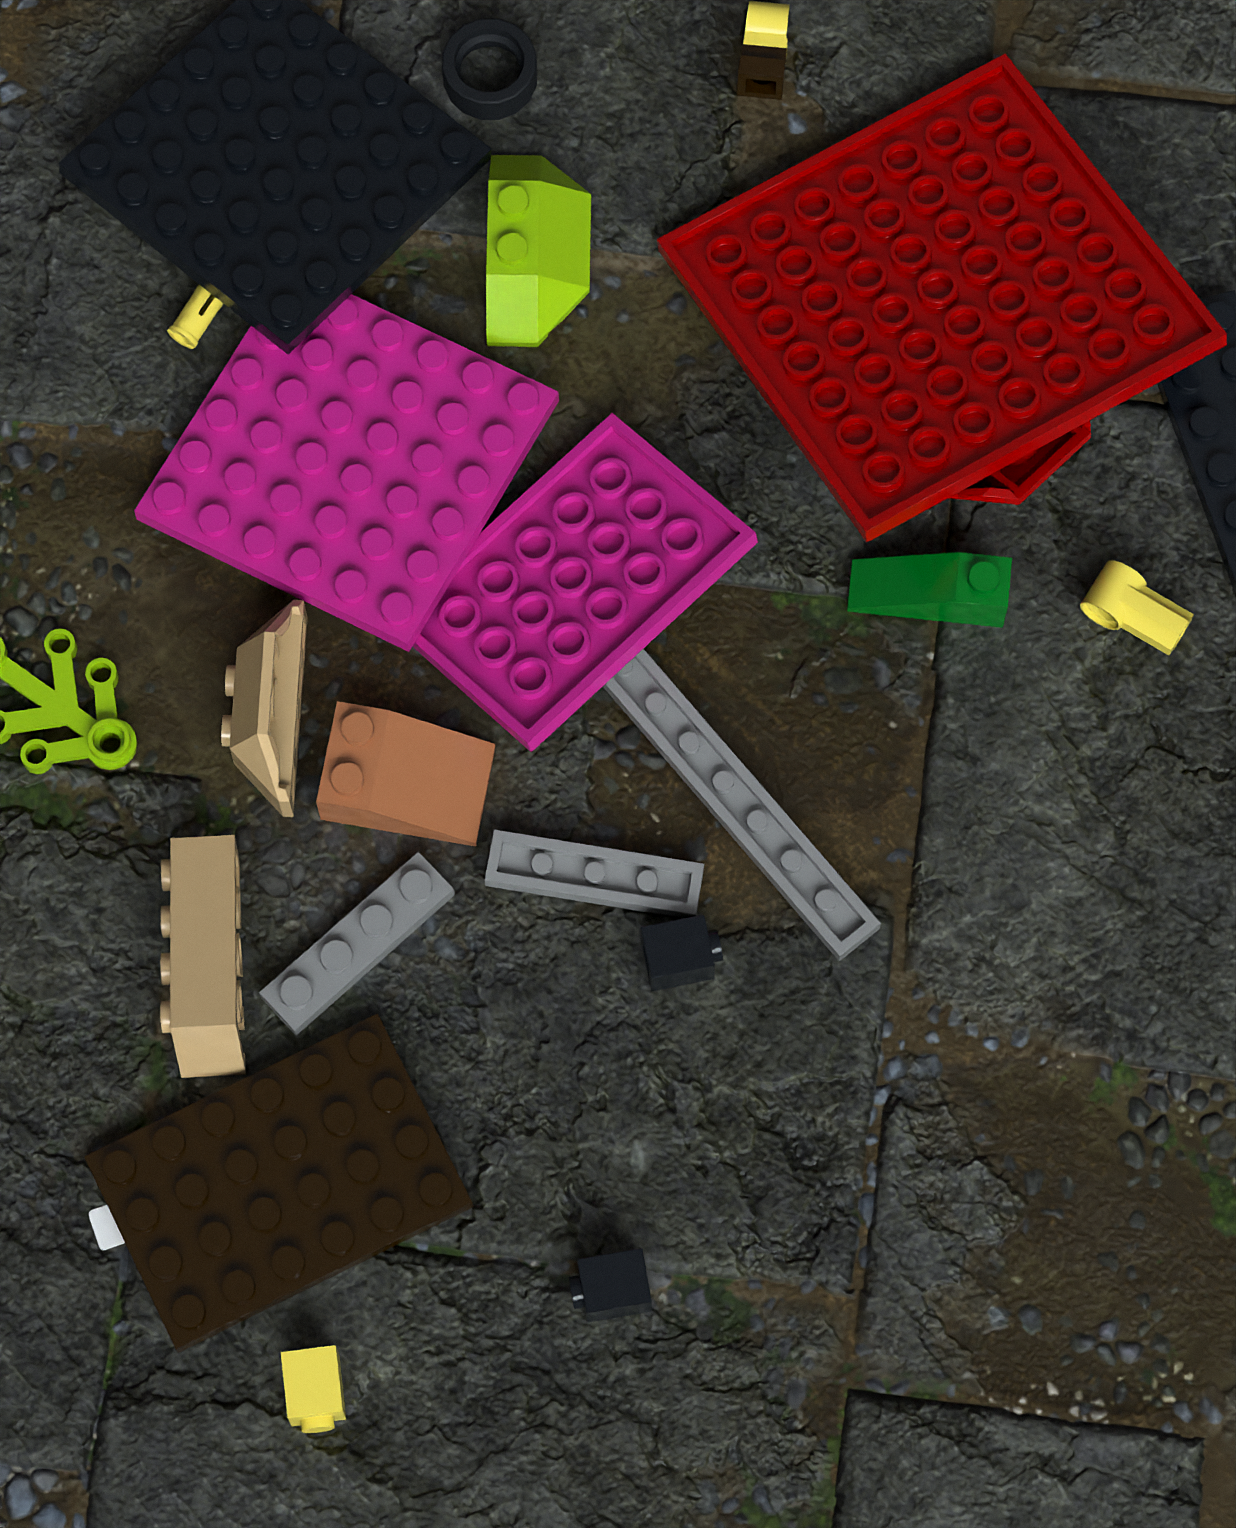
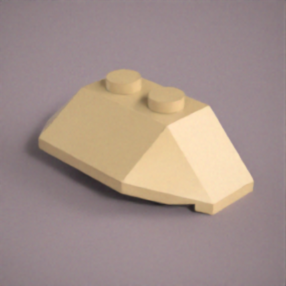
[221,600,308,817]

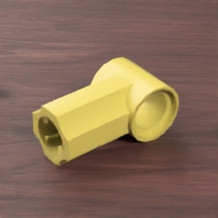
[1080,560,1194,655]

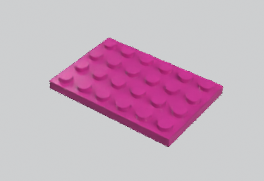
[412,413,758,752]

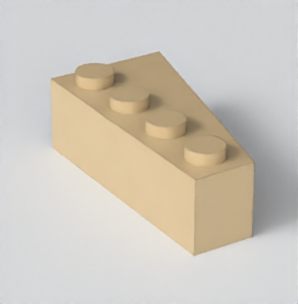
[160,835,246,1078]

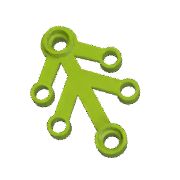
[0,628,137,774]

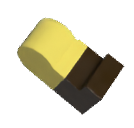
[737,1,790,100]

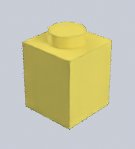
[281,1345,346,1433]

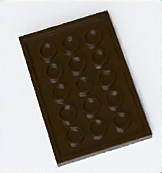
[84,1013,473,1353]

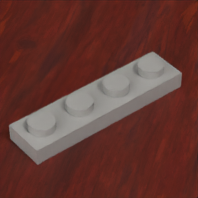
[485,830,704,918]
[259,852,455,1036]

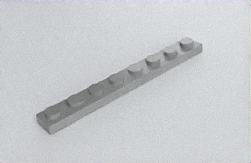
[603,649,881,961]

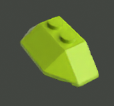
[486,155,591,347]

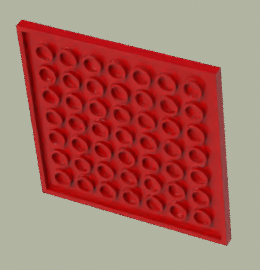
[656,53,1227,542]

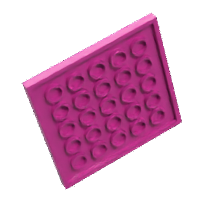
[134,294,559,652]

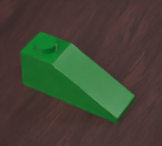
[847,552,1012,628]

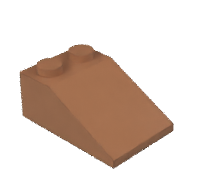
[316,701,496,846]

